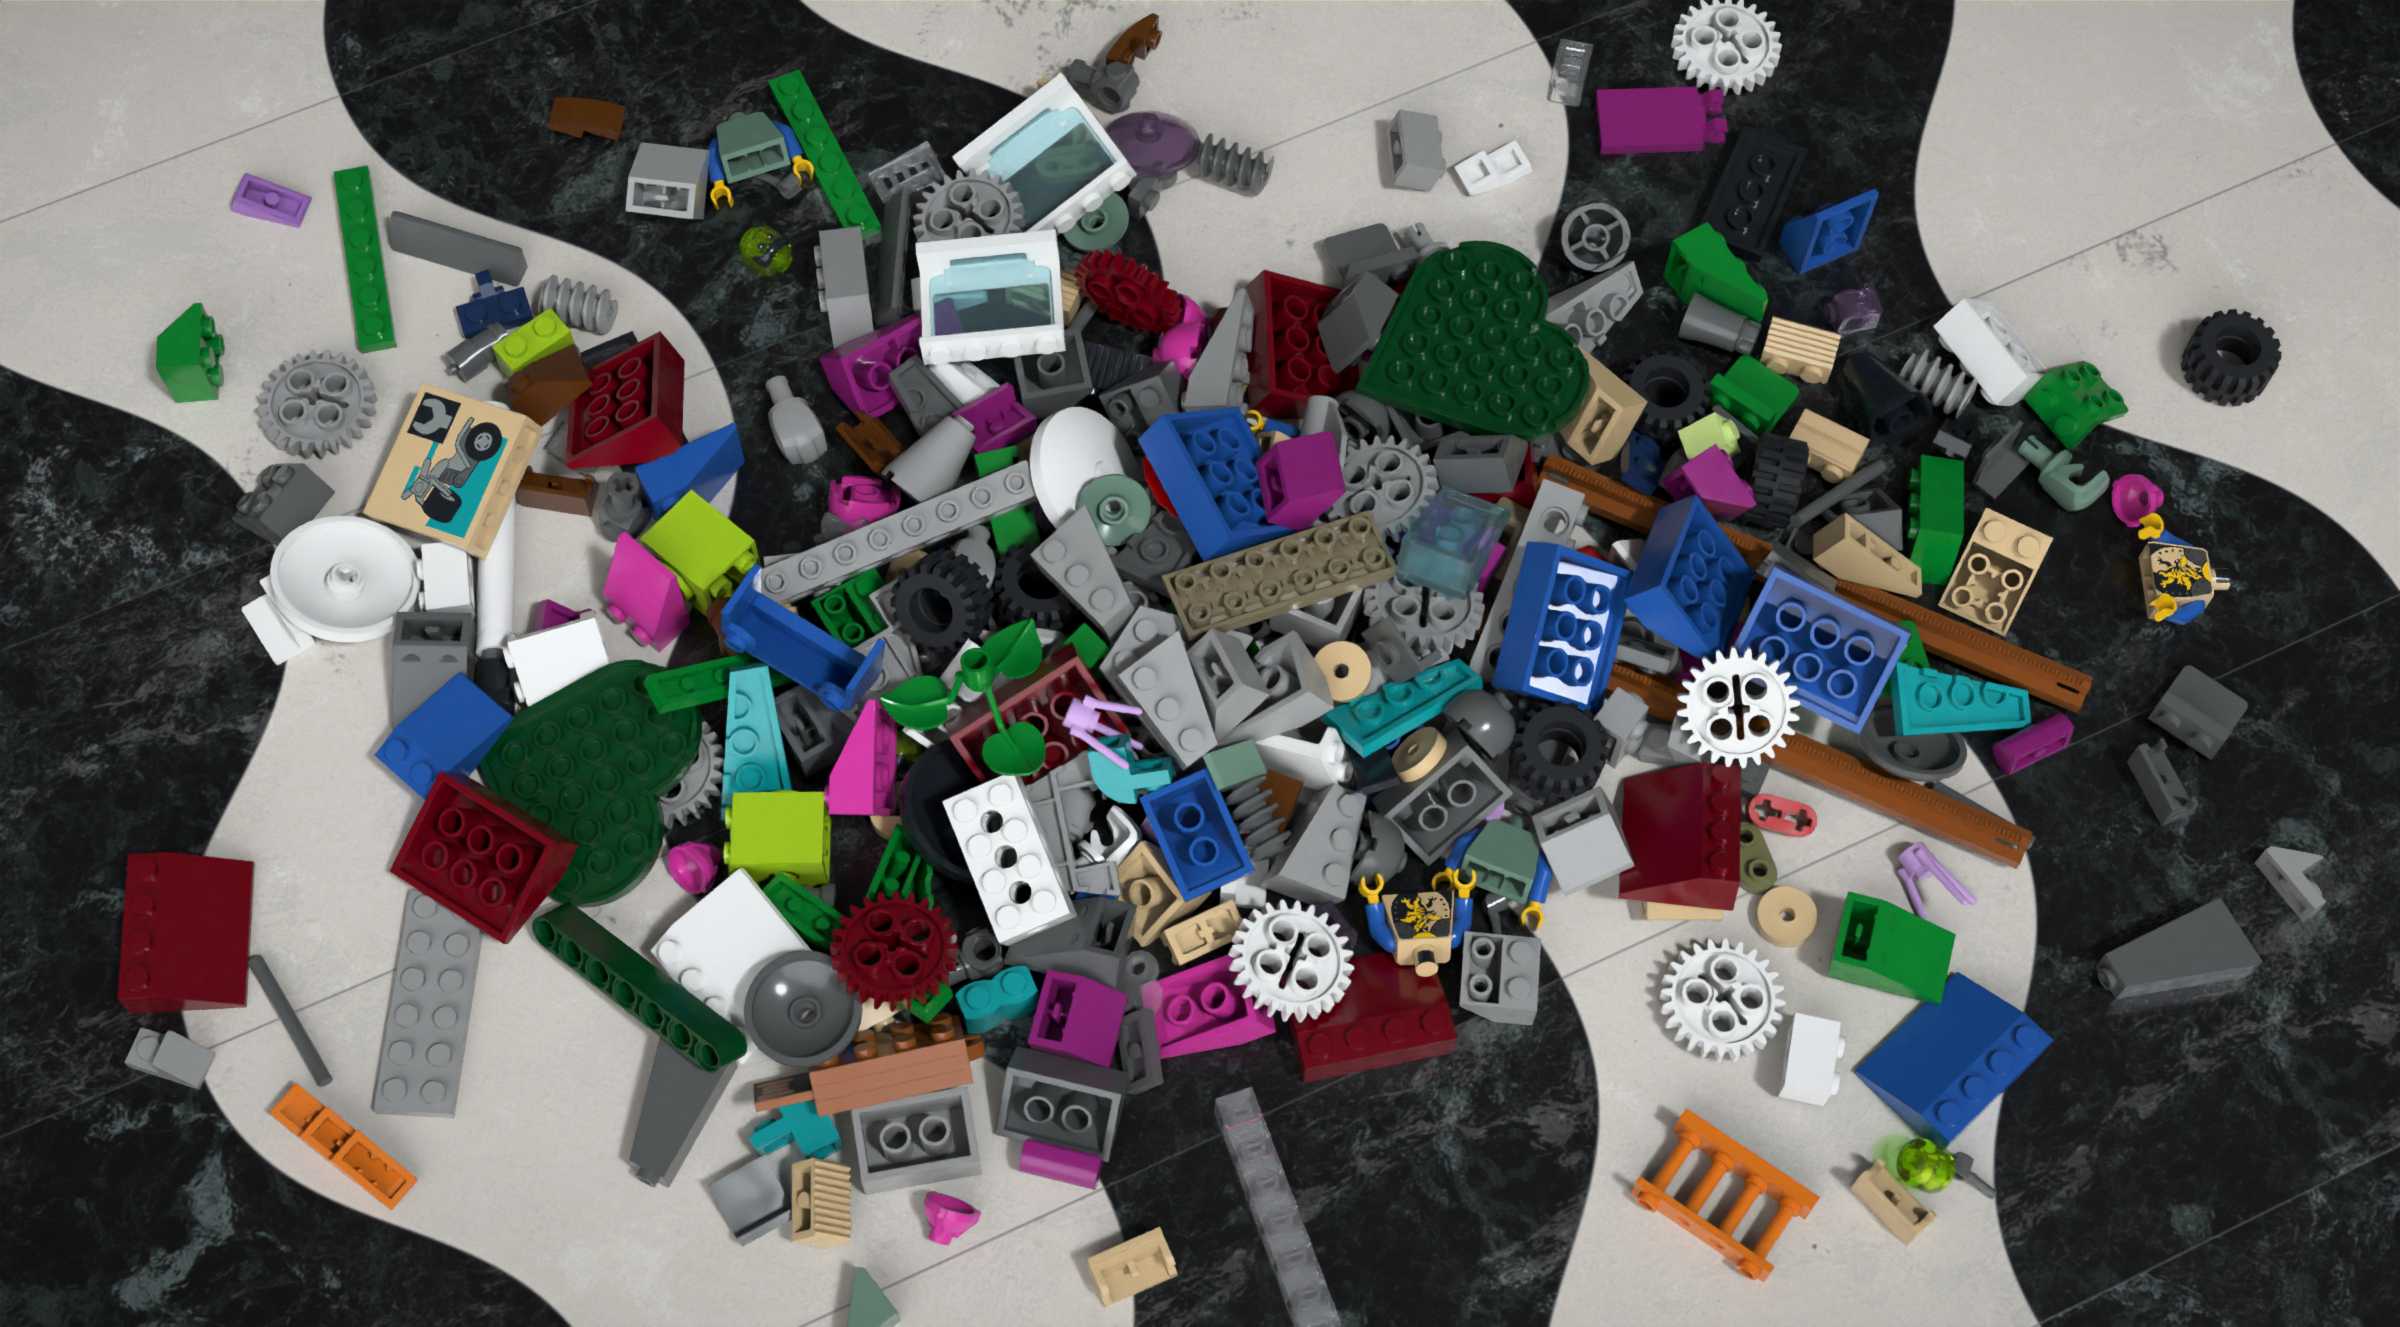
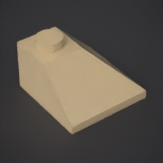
[1118,840,1212,947]

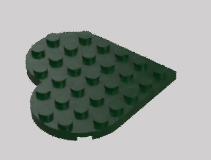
[1356,241,1589,442]
[479,659,702,908]

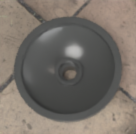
[1856,704,1967,782]
[744,951,863,1067]

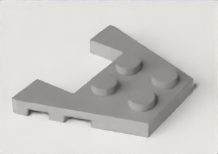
[840,579,923,724]
[1098,605,1253,761]
[990,750,1123,896]

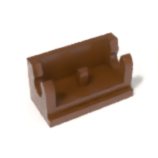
[835,410,906,486]
[516,465,599,517]

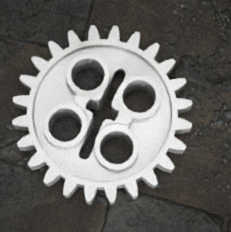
[1671,0,1782,96]
[1677,646,1800,768]
[1228,900,1354,1023]
[1659,939,1786,1062]

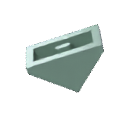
[1203,739,1268,793]
[847,1267,900,1327]

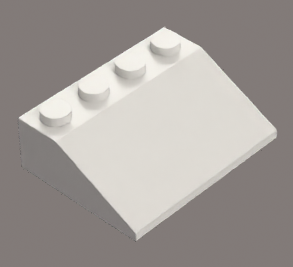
[650,868,812,1065]

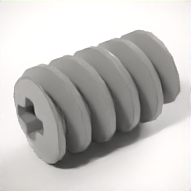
[538,274,618,334]
[1900,349,1978,420]

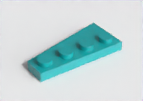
[1318,658,1483,758]
[721,662,792,820]
[1890,662,2032,737]

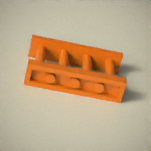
[1631,1108,1820,1282]

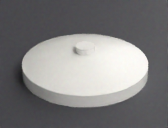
[1030,407,1141,547]
[270,516,421,642]

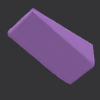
[232,173,312,228]

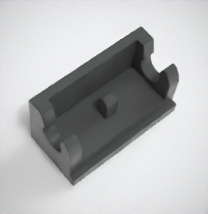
[1755,541,1838,592]
[2127,738,2199,826]

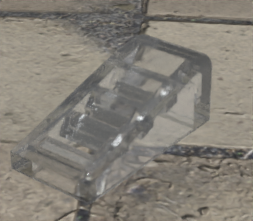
[1547,39,1593,106]
[868,141,947,204]

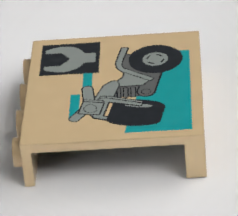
[363,383,544,560]

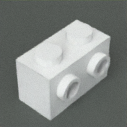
[416,542,477,620]
[1778,1013,1845,1106]

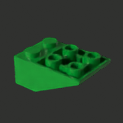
[1663,222,1768,324]
[1827,891,1956,1005]

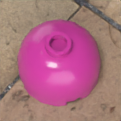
[1153,322,1209,387]
[828,476,901,533]

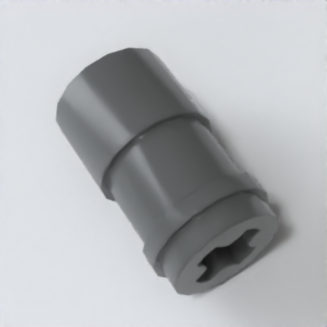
[445,321,509,382]

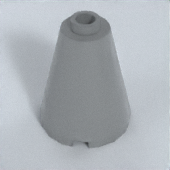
[881,414,976,504]

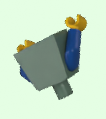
[707,111,814,210]
[1432,816,1552,931]

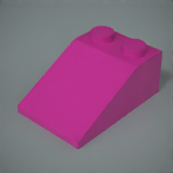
[603,531,691,653]
[824,700,897,816]
[1140,955,1276,1059]

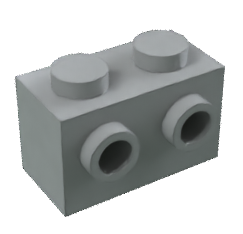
[1386,109,1446,191]
[1593,687,1649,769]

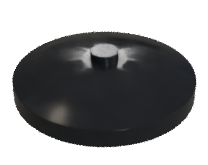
[899,739,992,884]

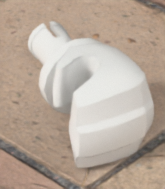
[1067,805,1143,895]

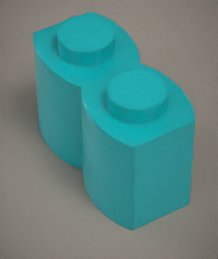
[955,966,1039,1034]

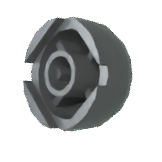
[1560,201,1631,272]
[1334,389,1393,446]
[1442,689,1516,763]
[1349,810,1407,888]

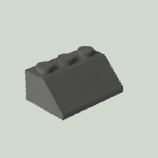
[1372,727,1514,866]
[995,1046,1130,1162]

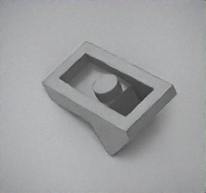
[1639,714,1720,767]
[2255,846,2326,922]
[124,1027,216,1090]

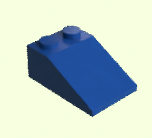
[1779,188,1879,275]
[635,422,745,522]
[374,672,515,800]
[1139,767,1255,903]

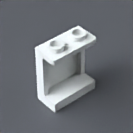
[503,610,611,707]
[1254,727,1354,791]

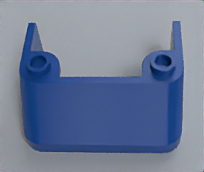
[721,563,886,712]

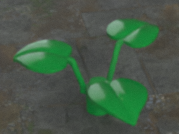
[880,618,1046,776]

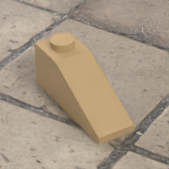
[1813,513,1922,598]

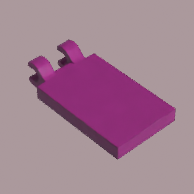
[1595,87,1727,154]

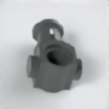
[1067,59,1140,113]
[599,472,650,542]
[947,926,1005,987]

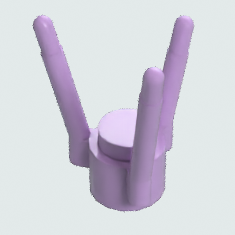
[1062,695,1143,769]
[1897,842,1977,920]

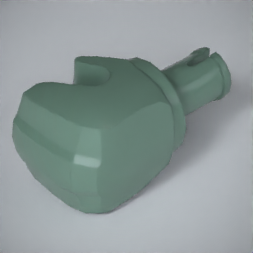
[2018,435,2110,511]

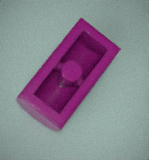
[1993,712,2074,775]
[1019,1139,1103,1190]

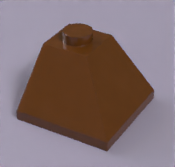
[504,344,593,427]

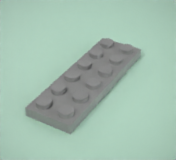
[374,890,483,1118]

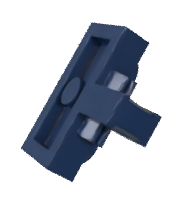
[455,270,534,339]
[1620,429,1668,497]

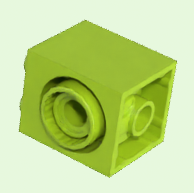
[640,489,762,617]
[724,790,831,890]

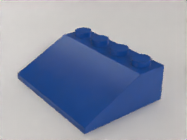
[1138,406,1300,562]
[1623,494,1755,662]
[1492,541,1634,716]
[1734,564,1911,734]
[1854,972,2053,1155]

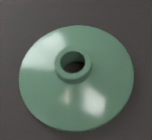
[1063,193,1129,252]
[1077,474,1151,546]

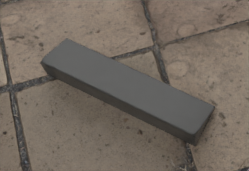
[874,188,911,325]
[390,211,528,287]

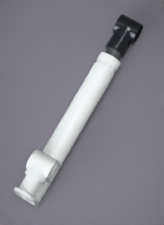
[476,401,516,716]

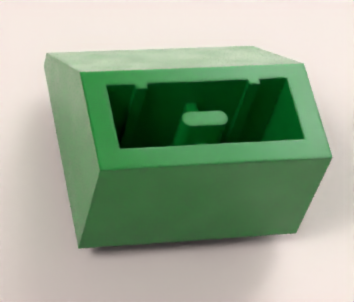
[156,303,225,403]
[810,568,887,648]

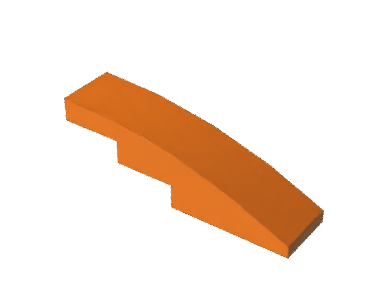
[269,1083,418,1211]

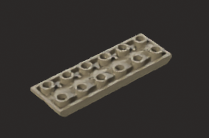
[1162,510,1398,641]

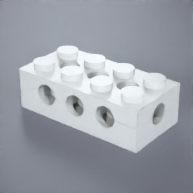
[942,775,1077,946]

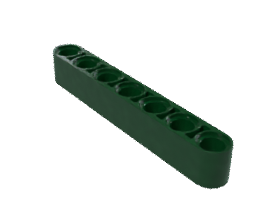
[532,903,747,1073]

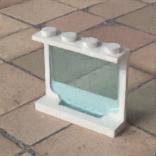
[952,73,1137,236]
[916,229,1066,365]

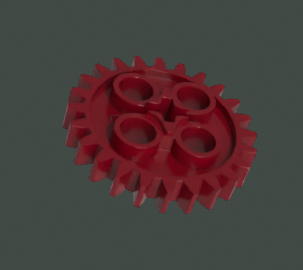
[1073,249,1183,336]
[830,890,958,1012]

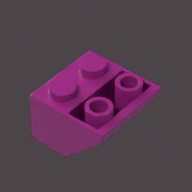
[1255,431,1346,532]
[1661,444,1757,521]
[1028,969,1129,1068]

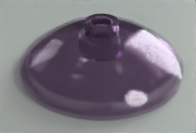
[1097,111,1200,177]

